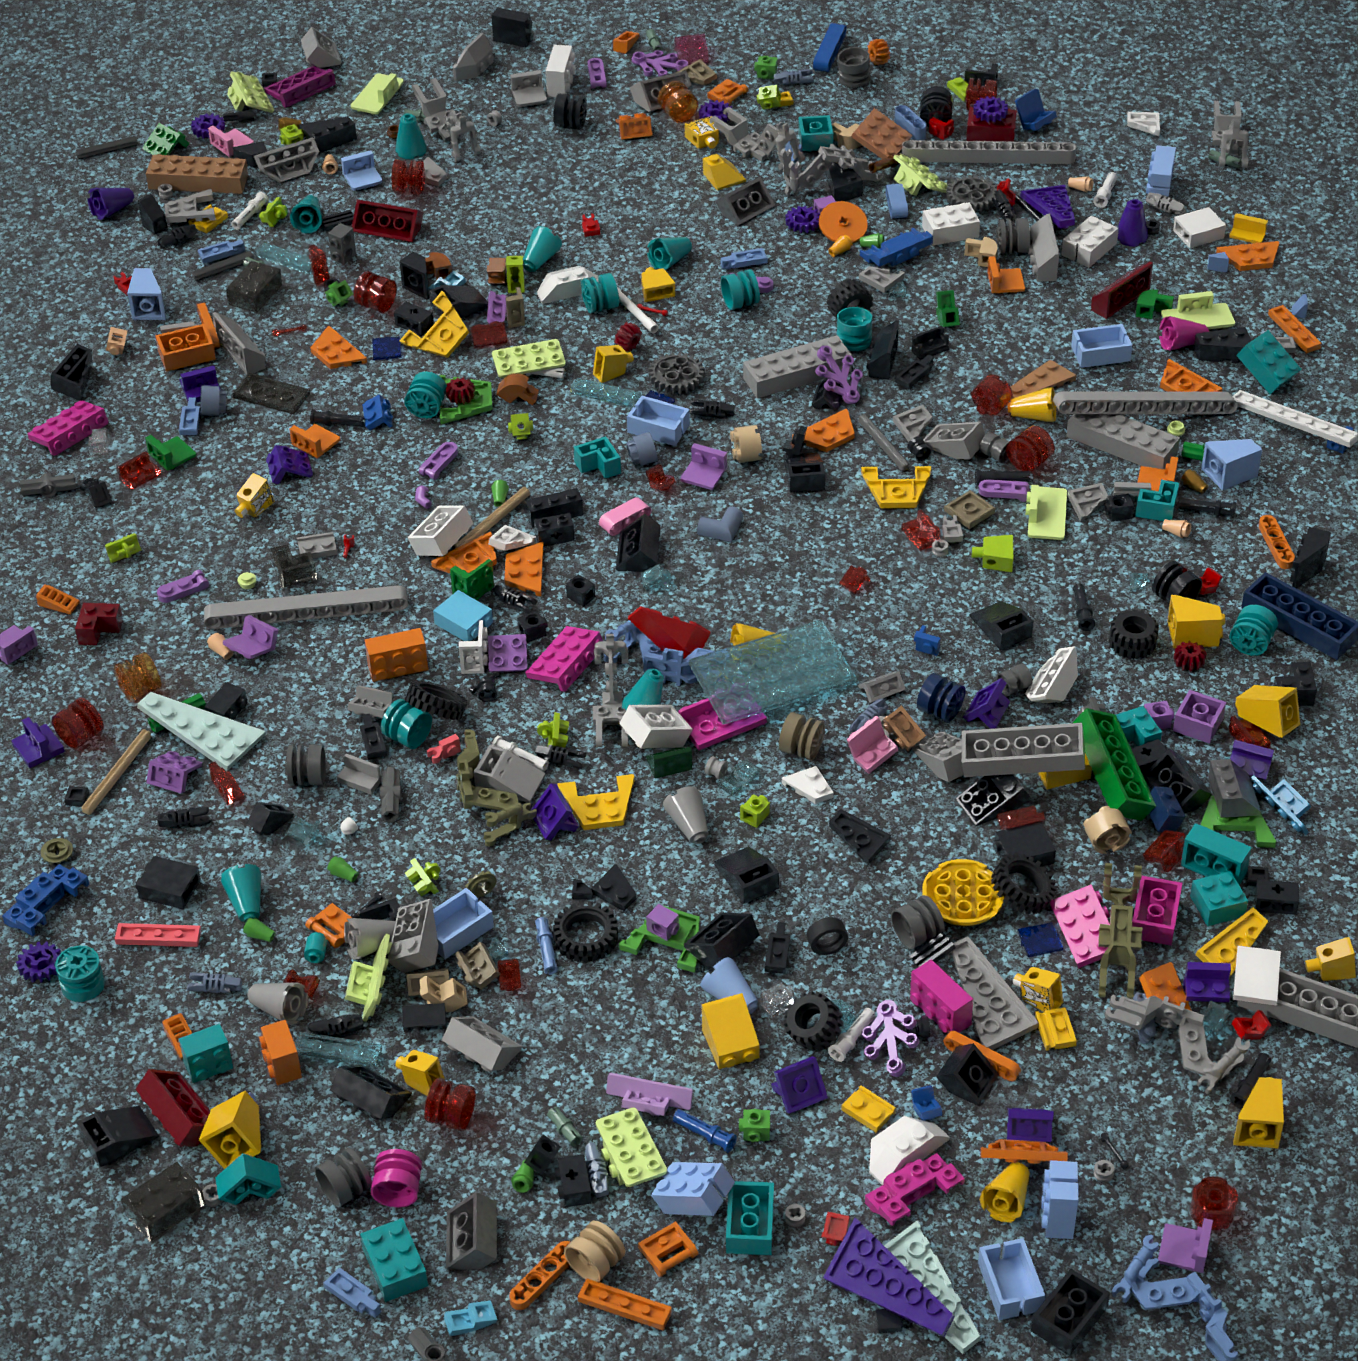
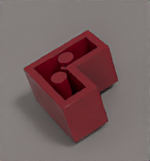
[75,602,123,646]

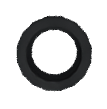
[806,917,848,955]

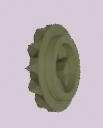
[41,838,74,865]
[465,871,497,898]

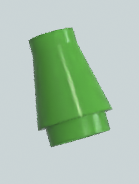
[860,233,885,249]
[491,480,509,507]
[327,856,359,883]
[243,918,276,943]
[511,1160,534,1193]

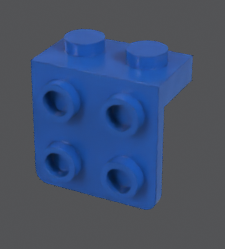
[1015,89,1057,131]

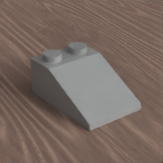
[923,422,986,460]

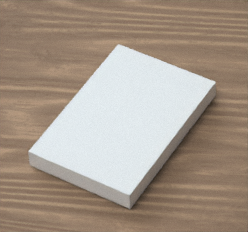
[1233,946,1281,1006]

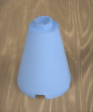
[700,957,758,1014]

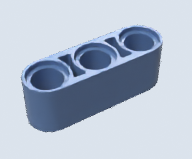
[895,105,926,141]
[885,184,908,219]

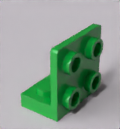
[145,435,196,471]
[450,559,494,600]

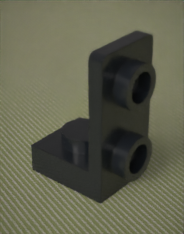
[964,63,999,87]
[79,477,112,508]
[357,898,400,921]

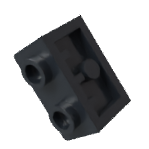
[782,426,807,456]

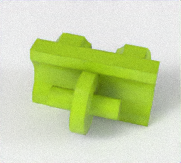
[259,197,288,227]
[105,533,142,563]
[537,712,569,748]
[405,858,441,897]

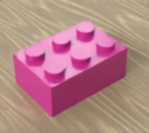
[1132,876,1182,946]
[910,960,973,1034]

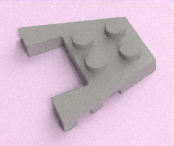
[165,189,216,223]

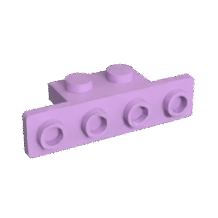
[606,1073,693,1116]

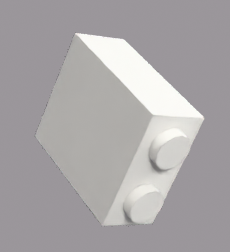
[1173,207,1226,248]

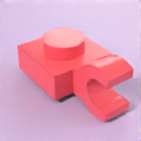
[427,734,461,764]

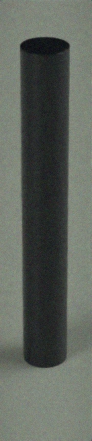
[1015,195,1042,222]

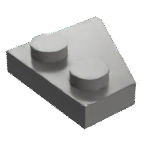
[411,157,447,187]
[859,266,905,293]
[893,405,932,442]
[1067,483,1108,521]

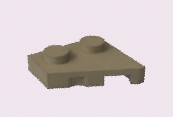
[676,59,717,85]

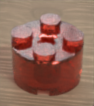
[971,374,1013,415]
[1190,1176,1238,1230]

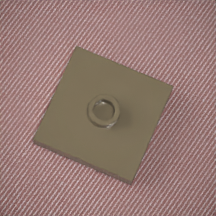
[944,490,996,529]

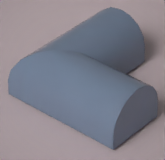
[697,507,743,542]

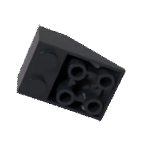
[429,285,488,318]
[783,452,826,493]
[1290,527,1331,589]
[969,601,1034,651]
[955,774,1031,826]
[713,846,779,904]
[76,1106,159,1168]

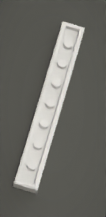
[1232,390,1358,447]

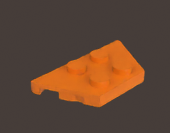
[1216,241,1279,271]
[310,326,367,369]
[1160,359,1223,392]
[792,409,855,452]
[431,532,497,574]
[505,542,543,596]
[1139,962,1192,1011]
[981,1139,1068,1164]

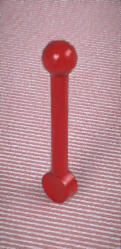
[636,304,668,316]

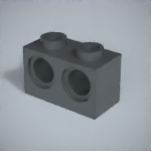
[328,223,356,265]

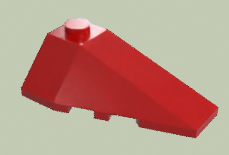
[628,606,710,659]

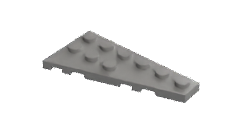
[951,937,1039,1050]

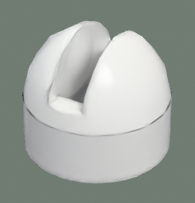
[340,817,358,835]

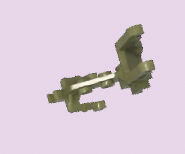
[456,729,537,846]
[1098,863,1142,1000]

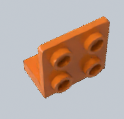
[615,113,652,139]
[987,256,1025,293]
[289,424,341,459]
[1137,457,1178,491]

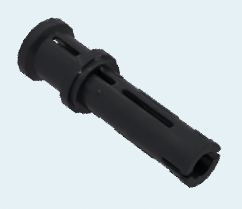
[310,409,364,427]
[975,469,1030,485]
[1180,497,1236,518]
[1073,583,1095,631]
[1230,1053,1271,1109]

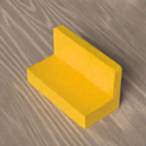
[1229,213,1268,243]

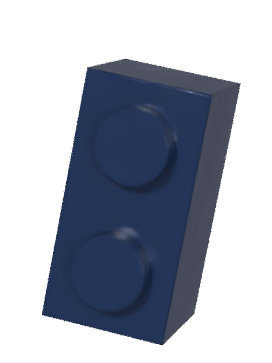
[1149,786,1186,833]

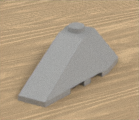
[630,71,691,112]

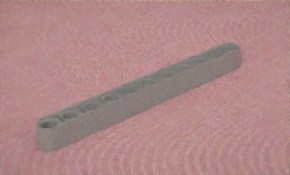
[902,140,1076,164]
[1053,391,1238,414]
[204,586,408,629]

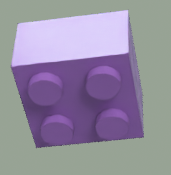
[1173,690,1226,744]

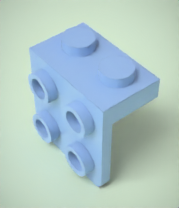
[341,150,382,191]

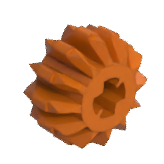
[868,39,890,65]

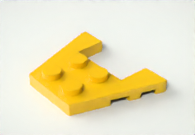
[400,291,470,358]
[861,466,931,508]
[558,774,635,830]

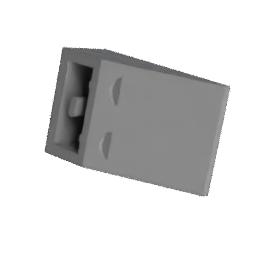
[912,732,964,782]
[474,745,545,802]
[388,899,439,973]

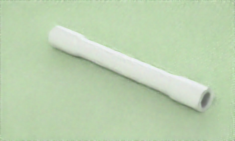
[617,287,659,333]

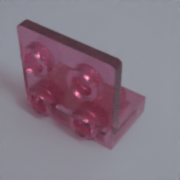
[673,34,709,65]

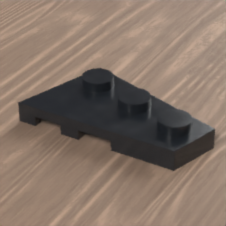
[829,809,891,865]

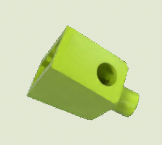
[506,256,525,293]
[972,535,1013,572]

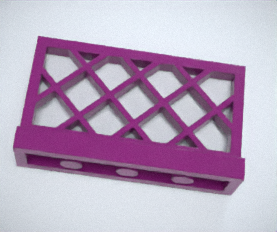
[264,65,336,108]

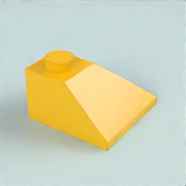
[703,154,746,191]

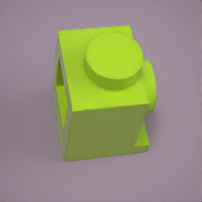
[740,794,770,828]

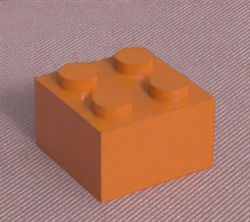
[259,1020,302,1086]

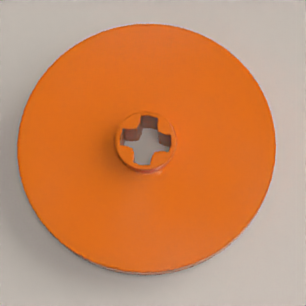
[819,201,868,243]

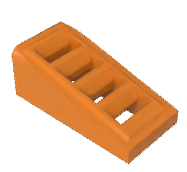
[613,31,640,53]
[36,584,80,615]
[162,1013,192,1060]

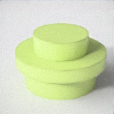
[1167,421,1185,436]
[238,572,256,589]

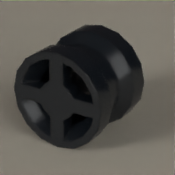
[477,678,497,702]

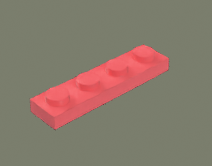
[115,923,201,947]

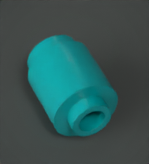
[304,932,327,963]

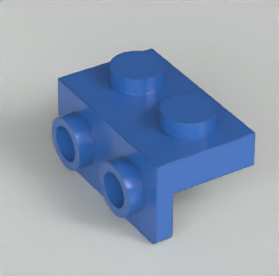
[362,394,393,431]

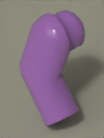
[415,485,432,509]

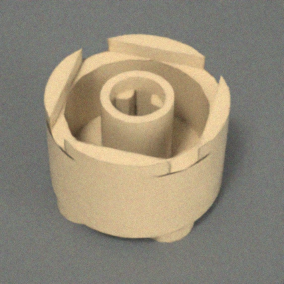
[730,425,762,463]
[1083,806,1132,854]

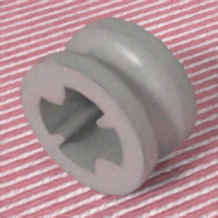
[487,110,502,126]
[158,184,173,199]
[932,539,949,557]
[1094,1160,1114,1182]
[202,1184,222,1207]
[785,1204,805,1227]

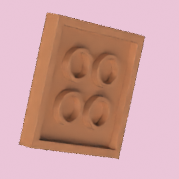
[851,108,913,159]

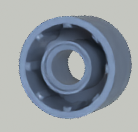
[201,386,226,416]
[626,432,658,466]

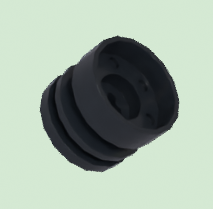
[920,86,953,127]
[553,93,587,129]
[1152,561,1203,605]

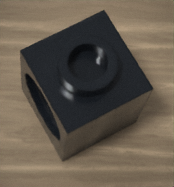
[1104,493,1134,522]
[566,574,596,607]
[517,611,548,642]
[524,1134,561,1175]

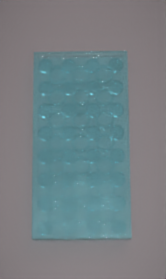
[688,619,857,725]

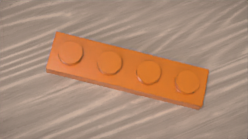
[1268,305,1322,353]
[578,1278,672,1330]

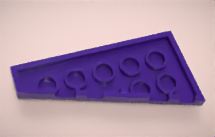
[1020,185,1075,229]
[823,1217,955,1337]

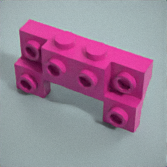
[865,1153,965,1226]

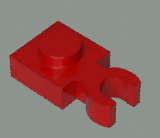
[582,214,601,237]
[113,272,132,296]

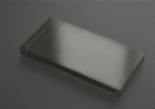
[232,373,310,415]

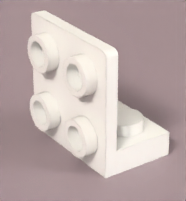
[459,620,488,674]

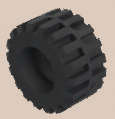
[827,279,874,319]
[1109,609,1159,659]
[784,991,843,1051]

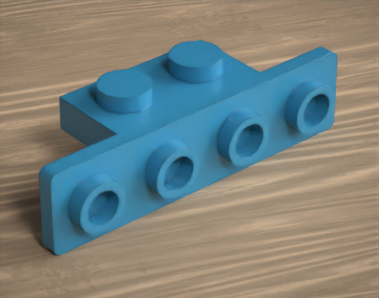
[1250,775,1311,835]

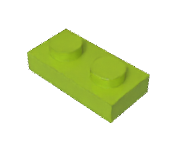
[947,77,977,102]

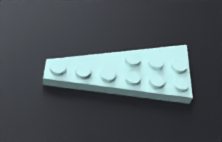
[137,692,265,771]
[884,1221,980,1354]

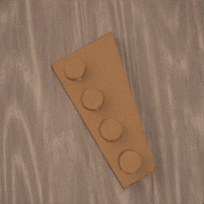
[1004,359,1076,400]

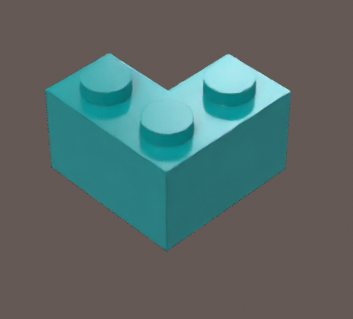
[573,436,621,479]
[1135,480,1179,521]
[1116,706,1162,746]
[215,1153,281,1205]

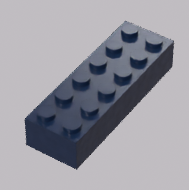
[1241,572,1358,660]

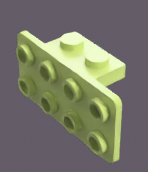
[227,71,274,113]
[351,73,404,114]
[893,154,948,196]
[1161,291,1235,330]
[492,339,565,378]
[1025,485,1067,540]
[345,934,392,1022]
[596,1107,667,1187]

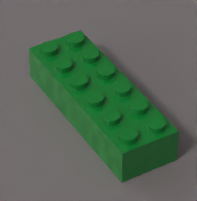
[1073,708,1156,821]

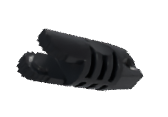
[992,189,1017,226]
[156,224,198,247]
[690,399,735,417]
[493,584,538,614]
[535,745,586,769]
[158,807,211,828]
[308,1014,364,1040]

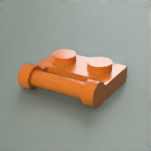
[707,79,748,105]
[305,903,352,949]
[638,1222,699,1277]

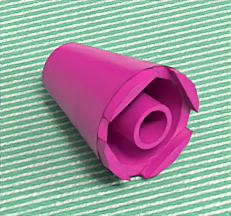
[1159,316,1209,351]

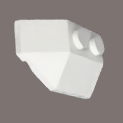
[537,266,598,304]
[1025,646,1078,703]
[869,1116,950,1185]

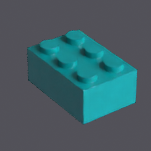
[1237,330,1302,394]
[1181,823,1252,886]
[726,1181,774,1255]
[360,1218,428,1302]

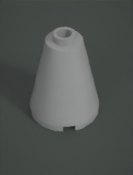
[663,786,708,844]
[344,918,396,960]
[247,982,308,1025]

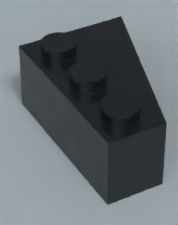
[299,116,357,154]
[826,162,863,201]
[1193,327,1252,363]
[50,344,93,401]

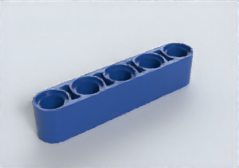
[813,23,847,72]

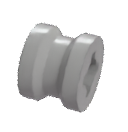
[705,756,728,780]

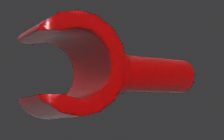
[342,534,355,558]

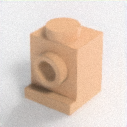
[106,327,127,355]

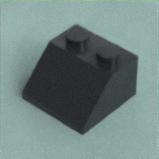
[399,251,429,300]
[936,1043,999,1105]

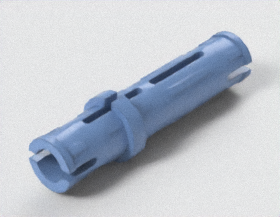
[535,917,558,975]

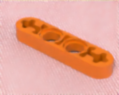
[196,302,220,348]
[1259,515,1295,569]
[943,1031,1021,1081]
[509,1241,570,1310]

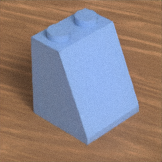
[127,268,166,320]
[1201,439,1262,490]

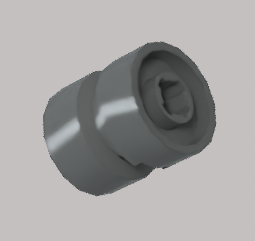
[979,432,1013,463]
[996,663,1033,696]

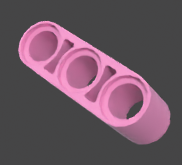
[599,497,651,536]

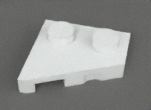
[1127,112,1160,136]
[488,525,536,551]
[782,766,833,804]

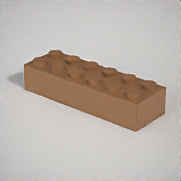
[146,154,249,194]

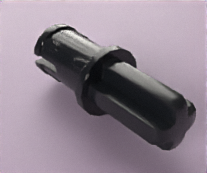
[223,110,254,123]

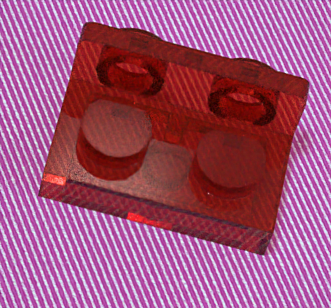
[308,244,330,286]
[470,321,508,348]
[117,451,161,490]
[901,510,941,551]
[1228,716,1271,748]
[208,761,244,805]
[997,806,1045,830]
[1143,830,1186,872]

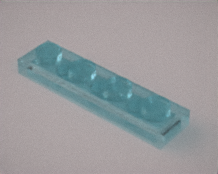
[255,242,319,275]
[570,378,641,408]
[295,1032,382,1067]

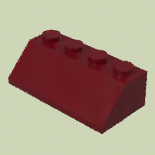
[352,199,424,242]
[1091,261,1153,319]
[136,1069,210,1147]

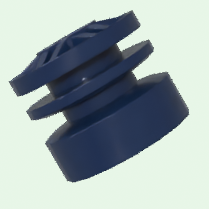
[917,673,966,723]

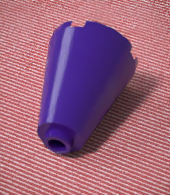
[87,187,134,220]
[1117,199,1148,247]

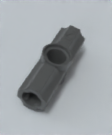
[20,473,76,497]
[380,767,402,823]
[408,1327,450,1361]

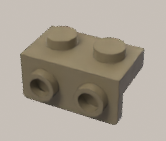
[455,942,501,990]

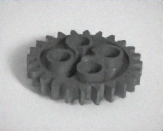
[946,175,997,213]
[649,352,704,394]

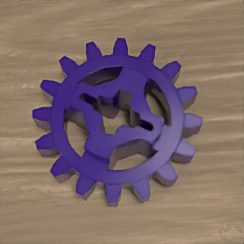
[973,96,1008,122]
[699,100,732,123]
[191,113,226,139]
[785,206,820,233]
[16,942,61,983]

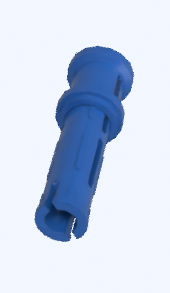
[673,1109,737,1153]

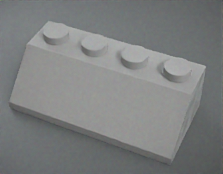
[1028,214,1059,282]
[212,312,266,376]

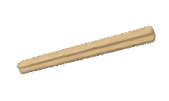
[454,487,530,549]
[82,729,151,815]

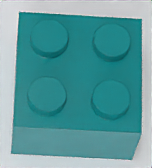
[798,115,833,152]
[1190,871,1248,927]
[179,1023,233,1083]

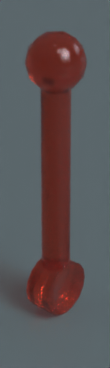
[272,324,307,336]

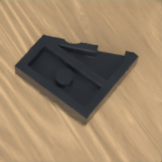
[591,864,637,912]

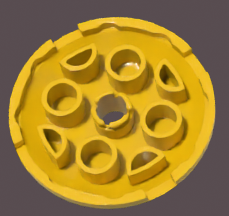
[922,859,1005,926]

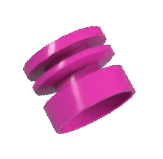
[371,1149,422,1207]

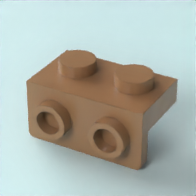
[883,705,926,751]

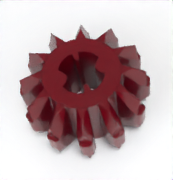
[614,322,642,352]
[446,377,475,405]
[1173,640,1207,672]

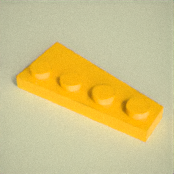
[1196,907,1268,978]

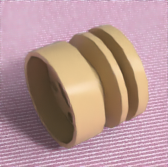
[564,1221,626,1282]

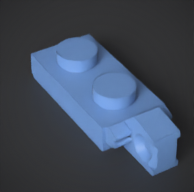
[198,240,245,264]
[721,248,768,269]
[179,397,201,435]
[323,1268,381,1318]

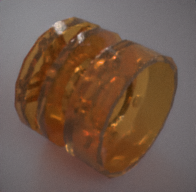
[658,81,699,123]
[114,652,162,701]

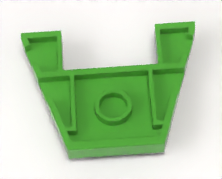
[439,375,493,424]
[1201,796,1276,848]
[619,905,700,973]

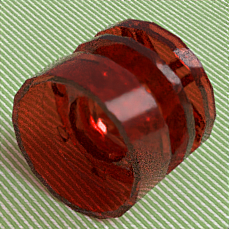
[965,78,998,111]
[391,159,426,194]
[353,271,397,313]
[1007,425,1055,472]
[51,697,104,749]
[424,1078,476,1132]

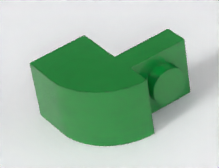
[1135,289,1174,319]
[936,290,960,327]

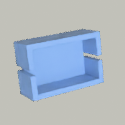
[1146,145,1176,197]
[1071,324,1132,368]
[627,396,690,446]
[433,888,494,959]
[1041,1161,1078,1239]
[651,1162,735,1216]
[978,1238,1045,1320]

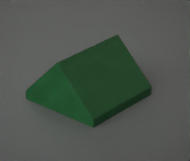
[646,747,692,779]

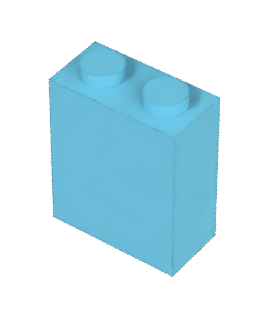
[433,590,493,641]

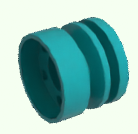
[720,269,760,310]
[581,273,619,314]
[837,307,872,351]
[404,371,447,418]
[1229,605,1278,656]
[381,699,432,749]
[55,945,105,1002]

